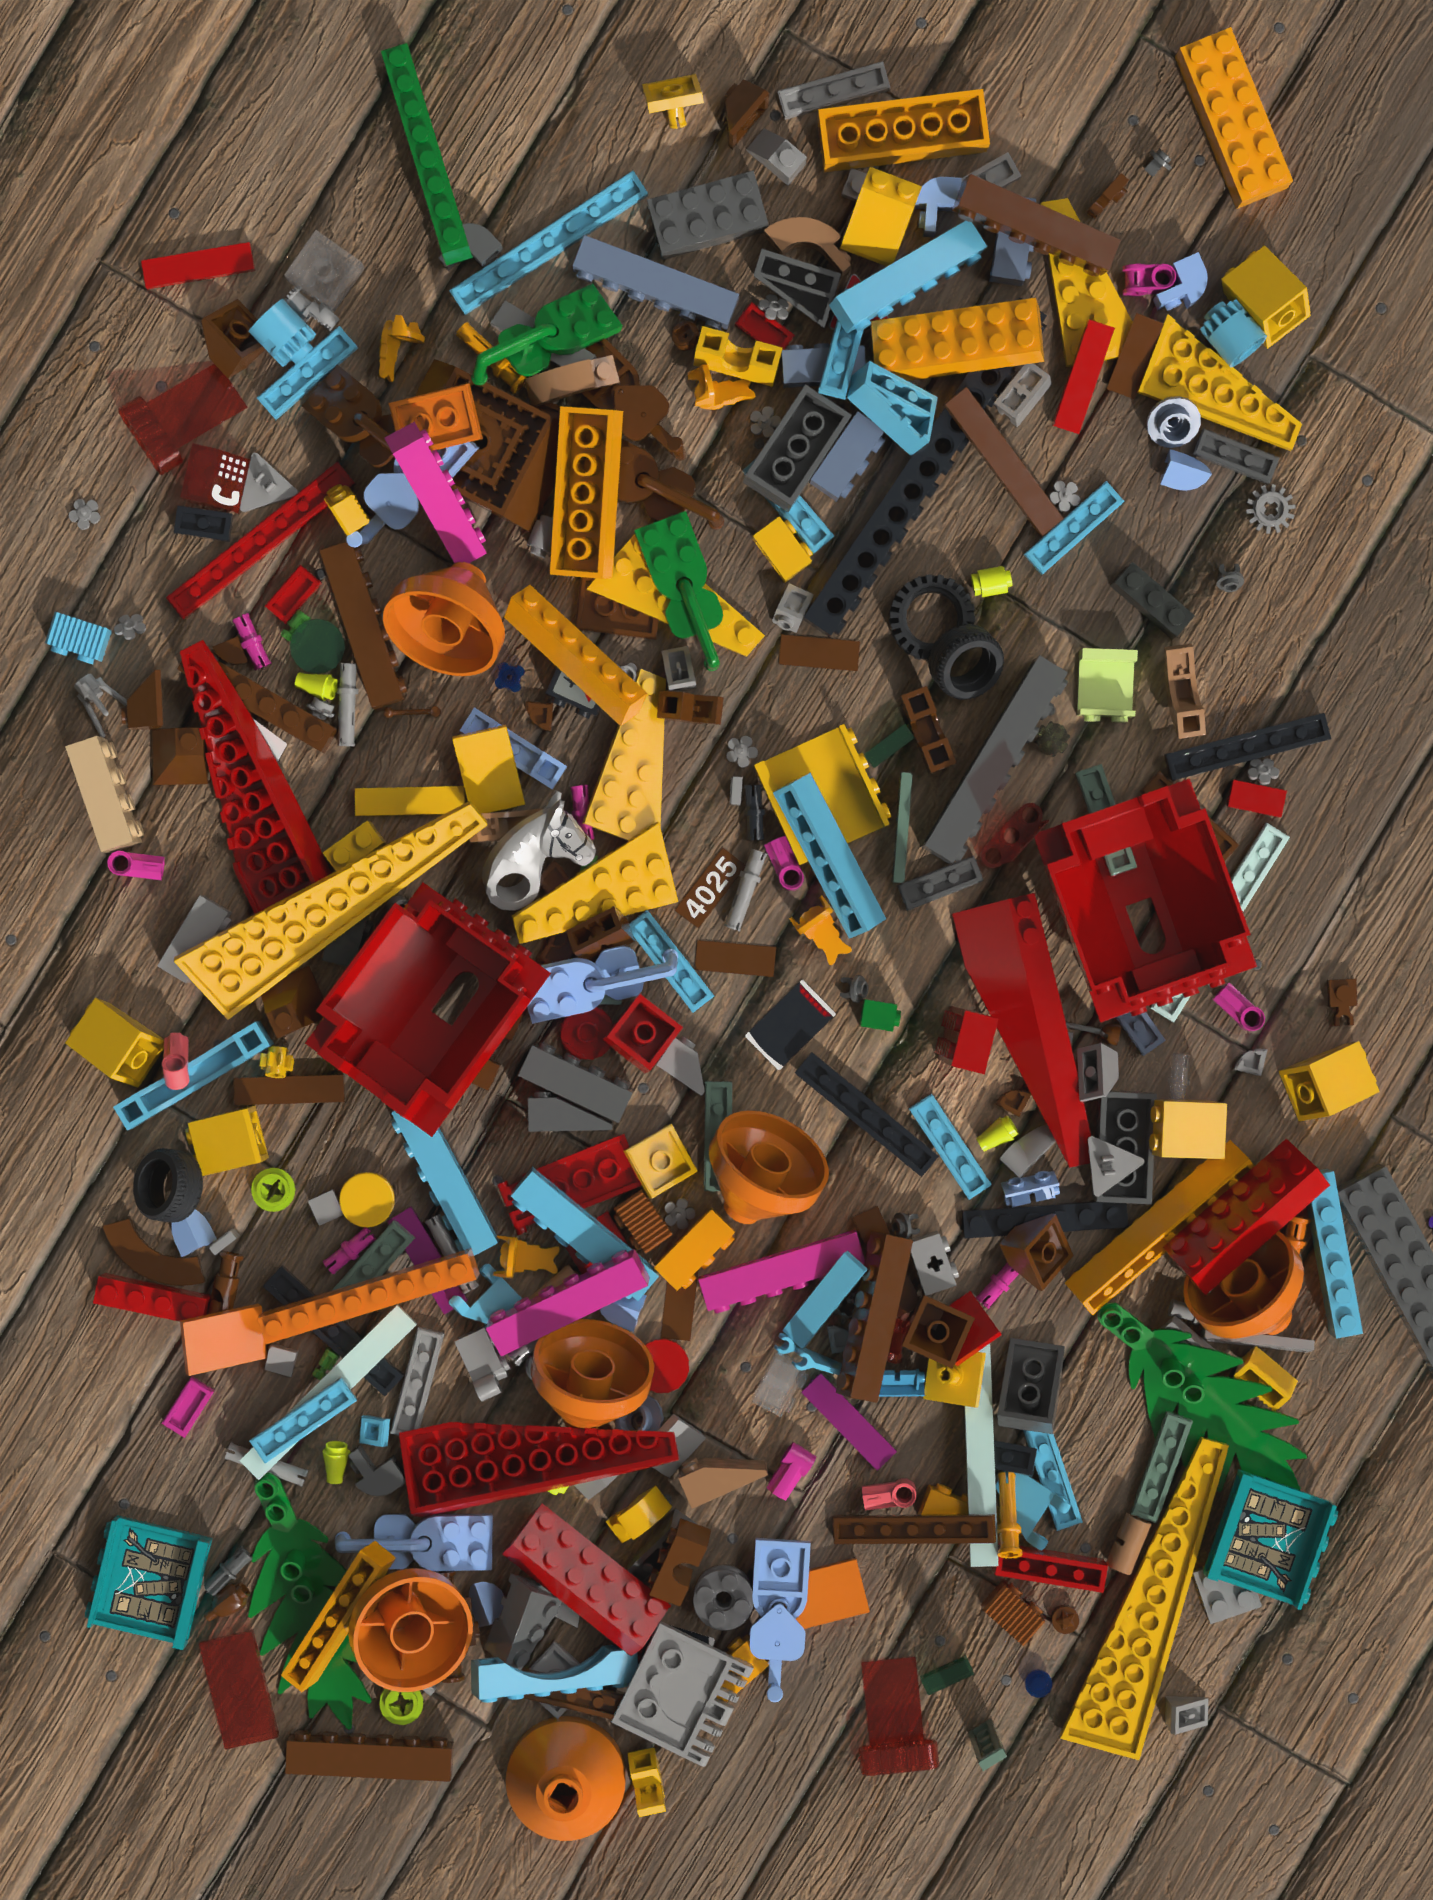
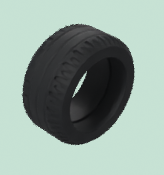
[928,624,1004,700]
[133,1148,203,1223]

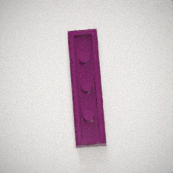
[387,1206,468,1315]
[801,1372,897,1471]

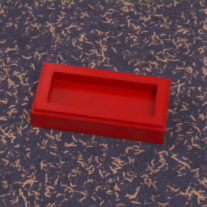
[735,302,795,350]
[265,565,322,625]
[1226,780,1287,818]

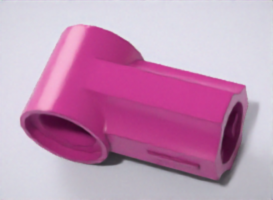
[764,836,804,891]
[107,851,165,881]
[1212,982,1265,1031]
[766,1442,817,1501]

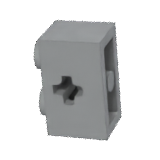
[910,1231,959,1296]

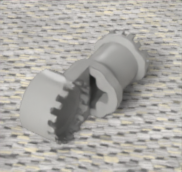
[284,287,340,331]

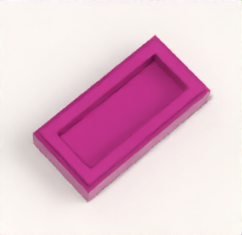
[161,1376,215,1438]

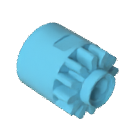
[249,298,317,367]
[1200,299,1267,367]

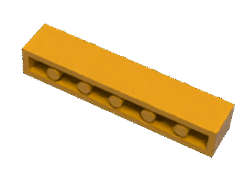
[504,585,647,726]
[281,1541,396,1693]

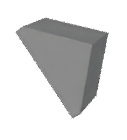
[662,646,696,692]
[1165,1696,1208,1735]

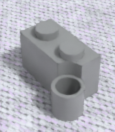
[454,1325,511,1402]

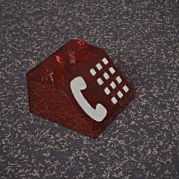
[180,443,251,514]

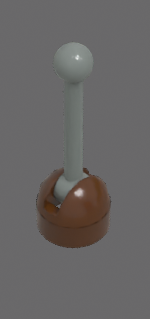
[1066,1022,1121,1046]

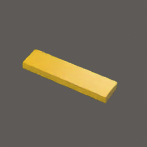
[355,786,465,816]

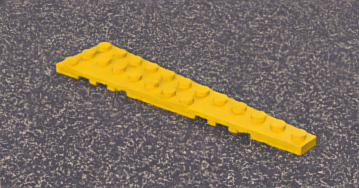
[174,801,488,1020]
[1059,1437,1229,1760]

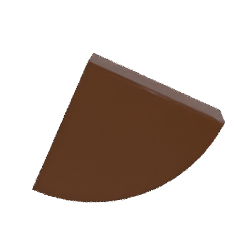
[212,636,249,665]
[526,701,554,731]
[995,1089,1031,1117]

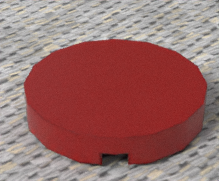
[561,1007,614,1060]
[645,1338,689,1393]

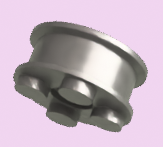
[693,1565,754,1630]

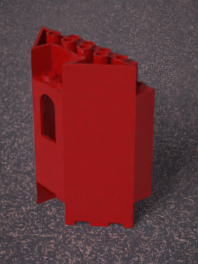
[1033,778,1257,1023]
[305,882,551,1137]

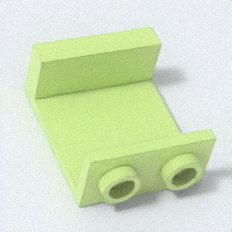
[1077,648,1138,723]

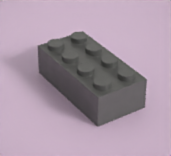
[647,170,768,260]
[743,384,851,513]
[518,1041,634,1123]
[1092,1090,1157,1204]

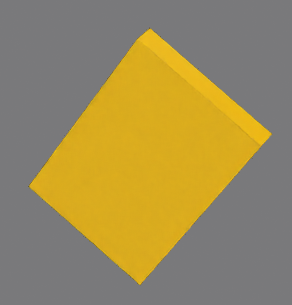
[452,725,525,813]

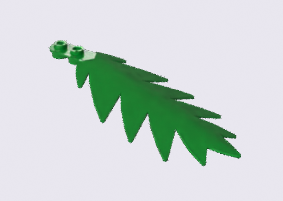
[1098,1303,1307,1492]
[248,1473,372,1730]

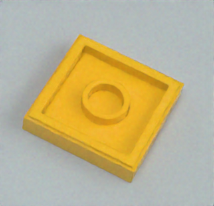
[624,1124,698,1199]

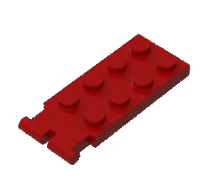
[497,1133,642,1235]

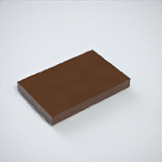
[575,577,659,640]

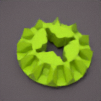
[251,1167,296,1212]
[380,1689,424,1725]

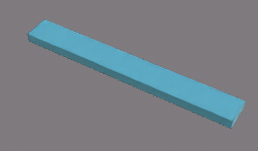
[449,171,648,315]

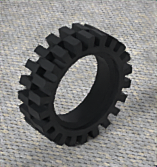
[889,574,976,661]

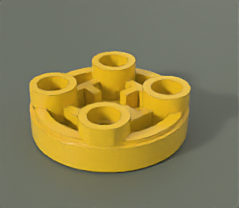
[339,1172,395,1227]

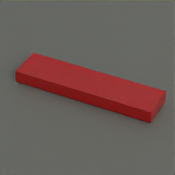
[141,242,255,290]
[1052,319,1115,434]

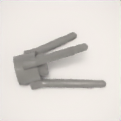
[74,674,127,738]

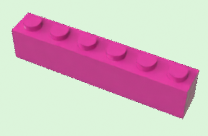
[385,422,487,563]
[698,1230,865,1314]
[486,1249,650,1356]

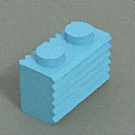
[45,612,112,665]

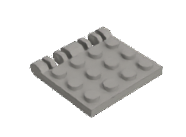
[611,1621,754,1767]

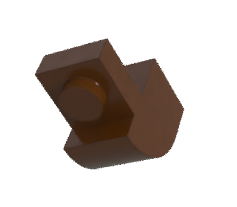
[657,690,724,725]

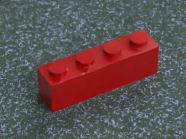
[93,1273,211,1322]
[992,1542,1108,1593]

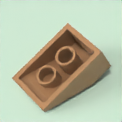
[678,1457,768,1509]

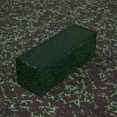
[864,724,915,769]
[920,1655,974,1696]

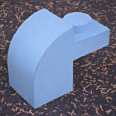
[914,177,962,238]
[1153,252,1208,310]

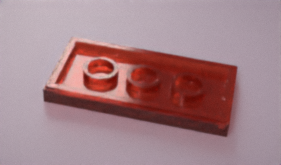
[199,1629,279,1750]

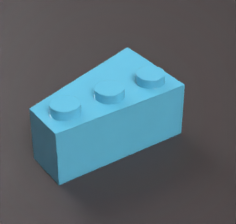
[847,361,938,456]

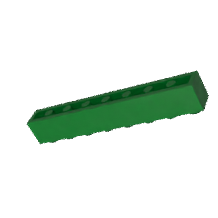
[381,43,473,266]

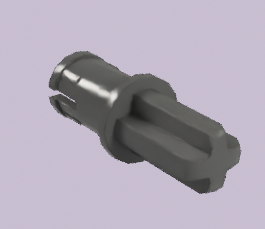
[204,1546,253,1596]

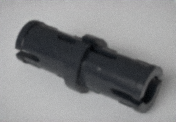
[744,785,765,840]

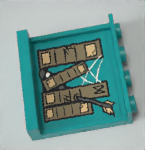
[1203,1469,1338,1610]
[84,1515,213,1650]

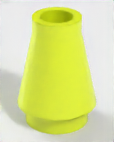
[295,672,338,701]
[976,1115,1019,1152]
[323,1441,350,1484]

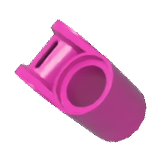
[1122,264,1176,296]

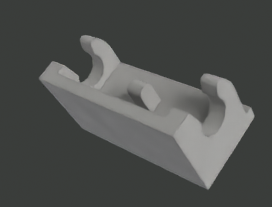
[994,363,1052,427]

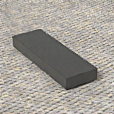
[1192,428,1280,484]
[897,855,984,911]

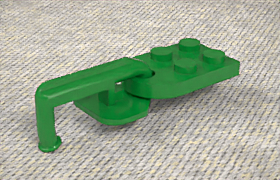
[471,283,623,385]
[634,511,723,671]

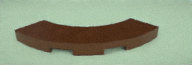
[538,860,574,964]
[103,1218,206,1286]

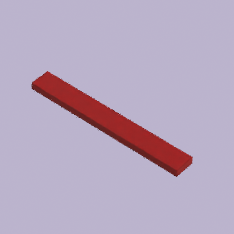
[166,462,356,620]

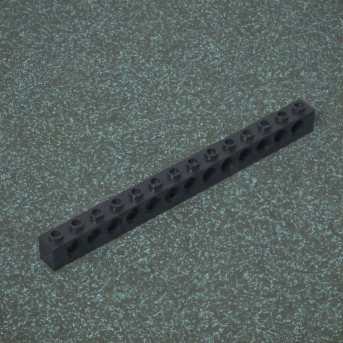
[803,297,1047,638]

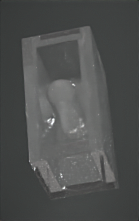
[752,1351,809,1417]

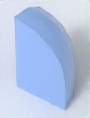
[1160,449,1212,491]
[172,1210,217,1257]
[600,1295,647,1332]
[469,1582,504,1627]

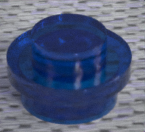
[1025,1669,1052,1698]

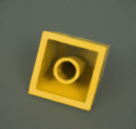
[840,167,922,266]
[1221,245,1311,349]
[65,997,164,1088]
[1279,1041,1380,1121]
[1149,1100,1227,1159]
[185,1105,269,1176]

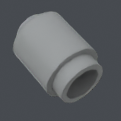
[526,515,553,558]

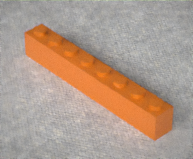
[257,1248,480,1344]

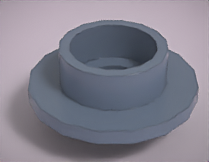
[1147,396,1201,448]
[615,1395,664,1431]

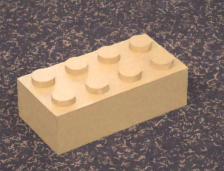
[65,736,144,853]

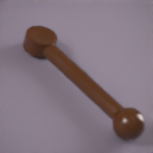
[383,706,441,718]

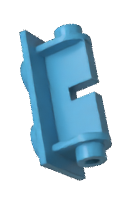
[879,1369,925,1397]

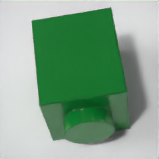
[859,999,901,1032]

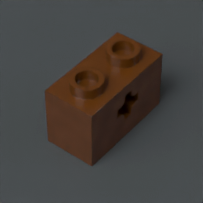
[566,906,635,962]

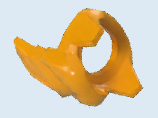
[379,315,425,382]
[687,364,756,410]
[789,896,852,965]
[493,1236,560,1279]

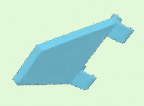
[449,1264,522,1324]
[774,1333,842,1375]
[995,1471,1072,1551]

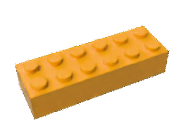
[1175,27,1293,209]
[817,89,990,173]
[871,298,1044,381]
[550,406,623,579]

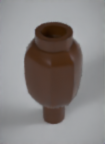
[204,1582,250,1622]

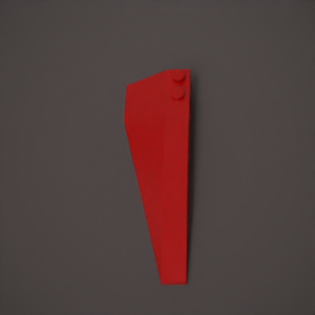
[180,640,332,914]
[952,893,1091,1168]
[399,1422,679,1518]

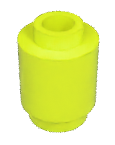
[971,566,1012,597]

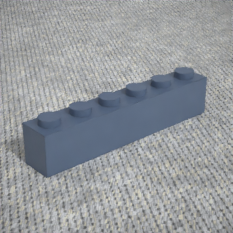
[573,235,739,331]

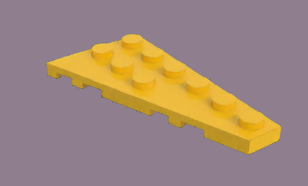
[1040,198,1133,367]
[1137,314,1302,451]
[587,527,765,657]
[582,669,666,841]
[512,821,678,944]

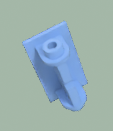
[1001,1171,1060,1208]

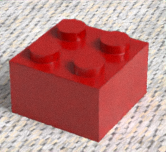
[602,994,683,1074]

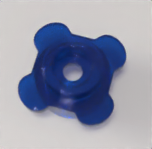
[495,662,525,692]

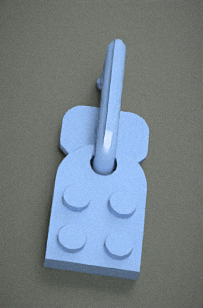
[346,441,479,547]
[527,946,678,1024]
[335,1513,493,1571]
[750,1538,811,1702]

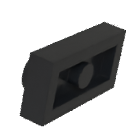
[174,505,234,542]
[994,1440,1037,1477]

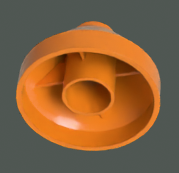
[383,562,505,676]
[709,1111,829,1224]
[1184,1231,1304,1339]
[531,1319,654,1429]
[348,1568,473,1692]
[506,1716,626,1841]

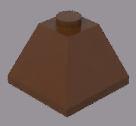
[725,79,769,150]
[201,299,266,379]
[121,670,163,730]
[152,728,209,785]
[261,966,324,1039]
[999,1213,1074,1291]
[902,1294,975,1369]

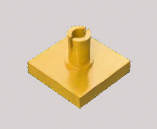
[642,74,704,129]
[923,1352,986,1408]

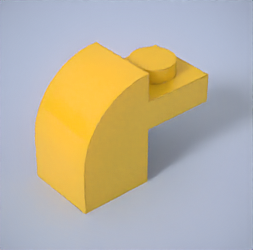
[606,1485,672,1543]
[628,1748,666,1817]

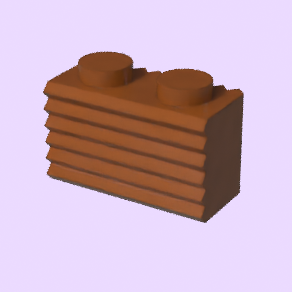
[613,1188,673,1254]
[981,1581,1045,1646]

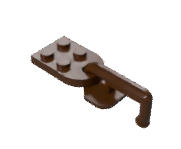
[555,339,686,461]
[301,365,395,467]
[617,438,724,530]

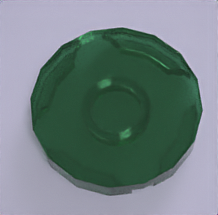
[289,618,345,674]

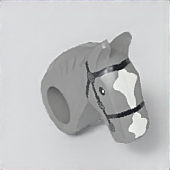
[482,790,596,910]

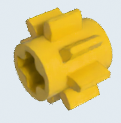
[259,1046,294,1078]

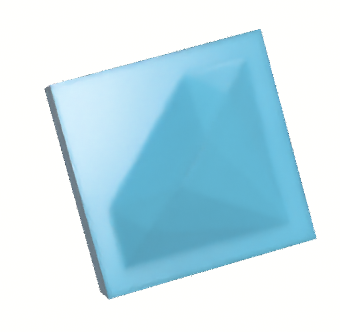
[359,1415,390,1447]

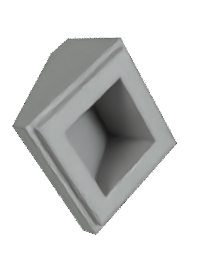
[265,1343,299,1377]

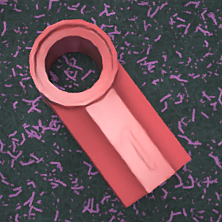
[162,1032,190,1090]
[862,1478,916,1511]

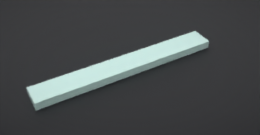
[1150,823,1290,1023]
[239,1305,417,1480]
[964,1344,998,1567]

